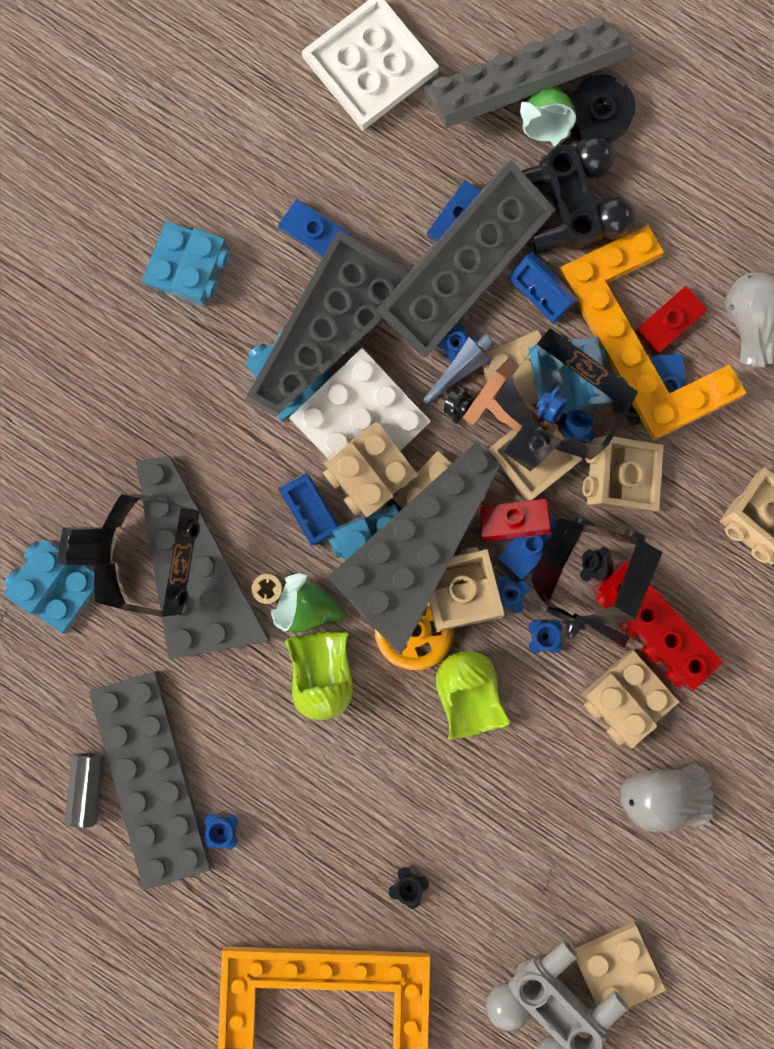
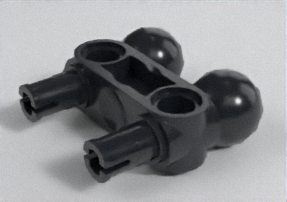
[521,135,635,254]

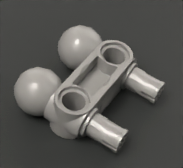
[486,939,629,1049]

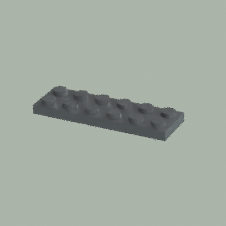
[423,18,632,128]
[376,160,556,357]
[89,671,212,891]

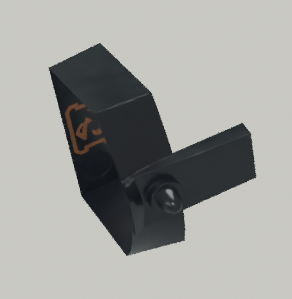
[495,328,638,472]
[57,494,200,617]
[531,517,663,648]

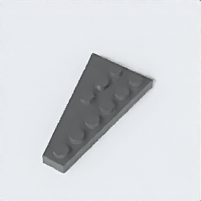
[245,230,409,417]
[328,441,500,655]
[136,456,270,659]

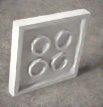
[302,0,439,131]
[289,348,431,459]

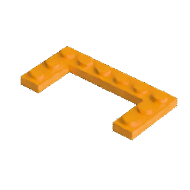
[559,225,746,441]
[218,946,430,1049]

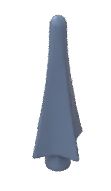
[423,334,495,404]

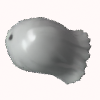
[725,272,774,368]
[620,763,715,833]

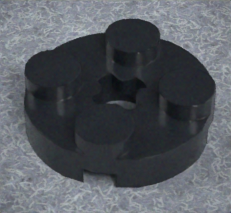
[571,75,636,142]

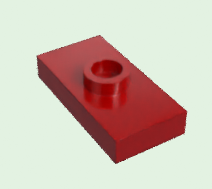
[634,286,708,356]
[480,499,551,542]

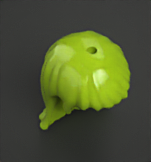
[285,631,353,720]
[436,651,511,740]

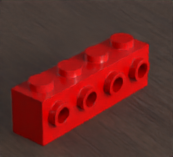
[592,561,723,691]

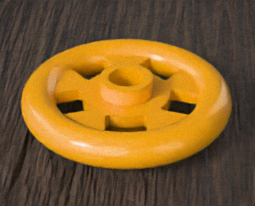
[375,602,455,671]

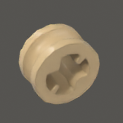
[252,574,283,604]

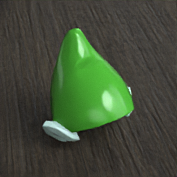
[520,86,576,146]
[271,573,345,633]

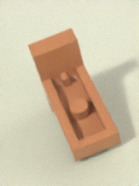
[463,358,559,435]

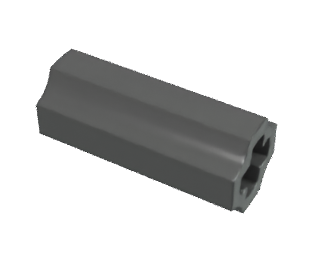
[65,753,104,828]

